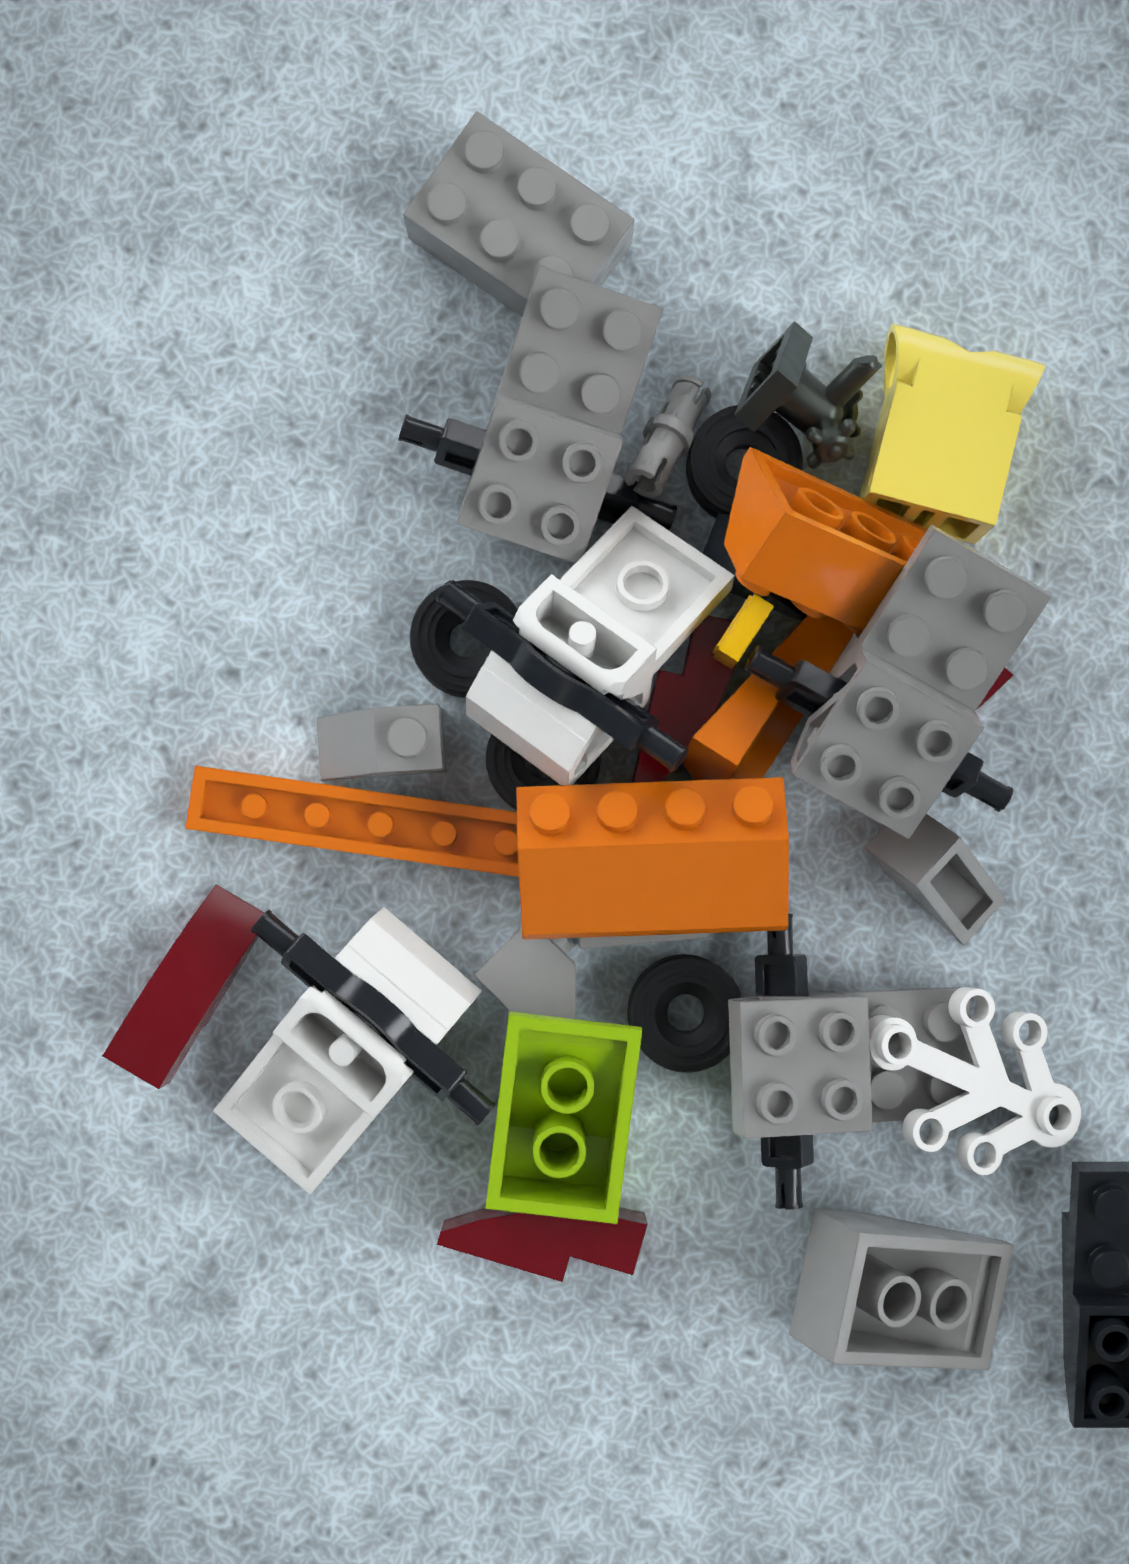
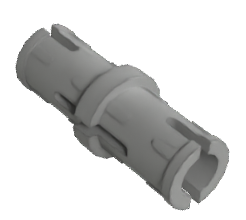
[625,375,712,498]

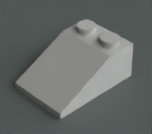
[789,1208,1014,1370]

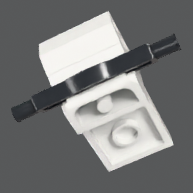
[436,506,735,785]
[213,907,496,1195]

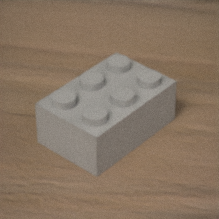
[403,111,635,317]

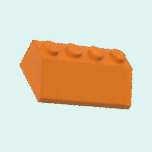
[724,447,928,635]
[516,777,789,940]

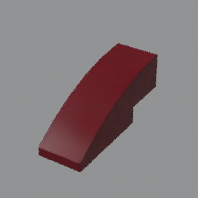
[632,615,737,783]
[102,884,265,1089]
[437,1207,648,1282]

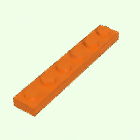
[185,765,519,877]

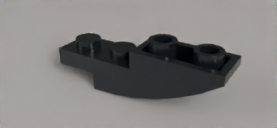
[1062,1161,1129,1428]

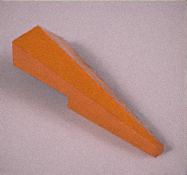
[682,614,854,780]

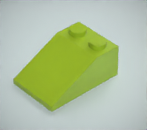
[485,1011,642,1224]

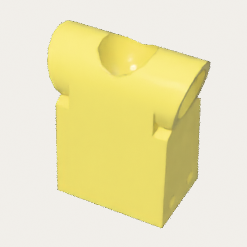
[859,324,1046,544]

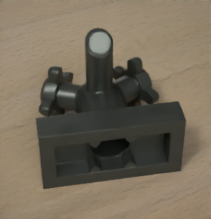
[734,321,882,469]

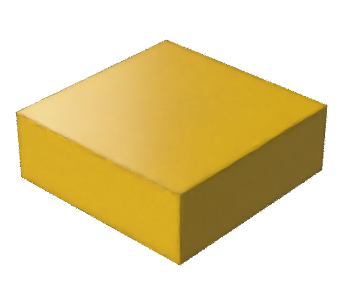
[712,593,774,669]

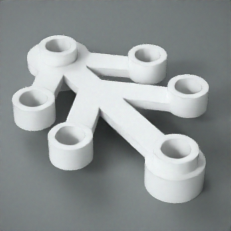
[869,987,1081,1175]

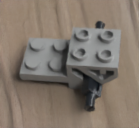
[398,265,677,563]
[744,524,1052,839]
[728,913,973,1210]

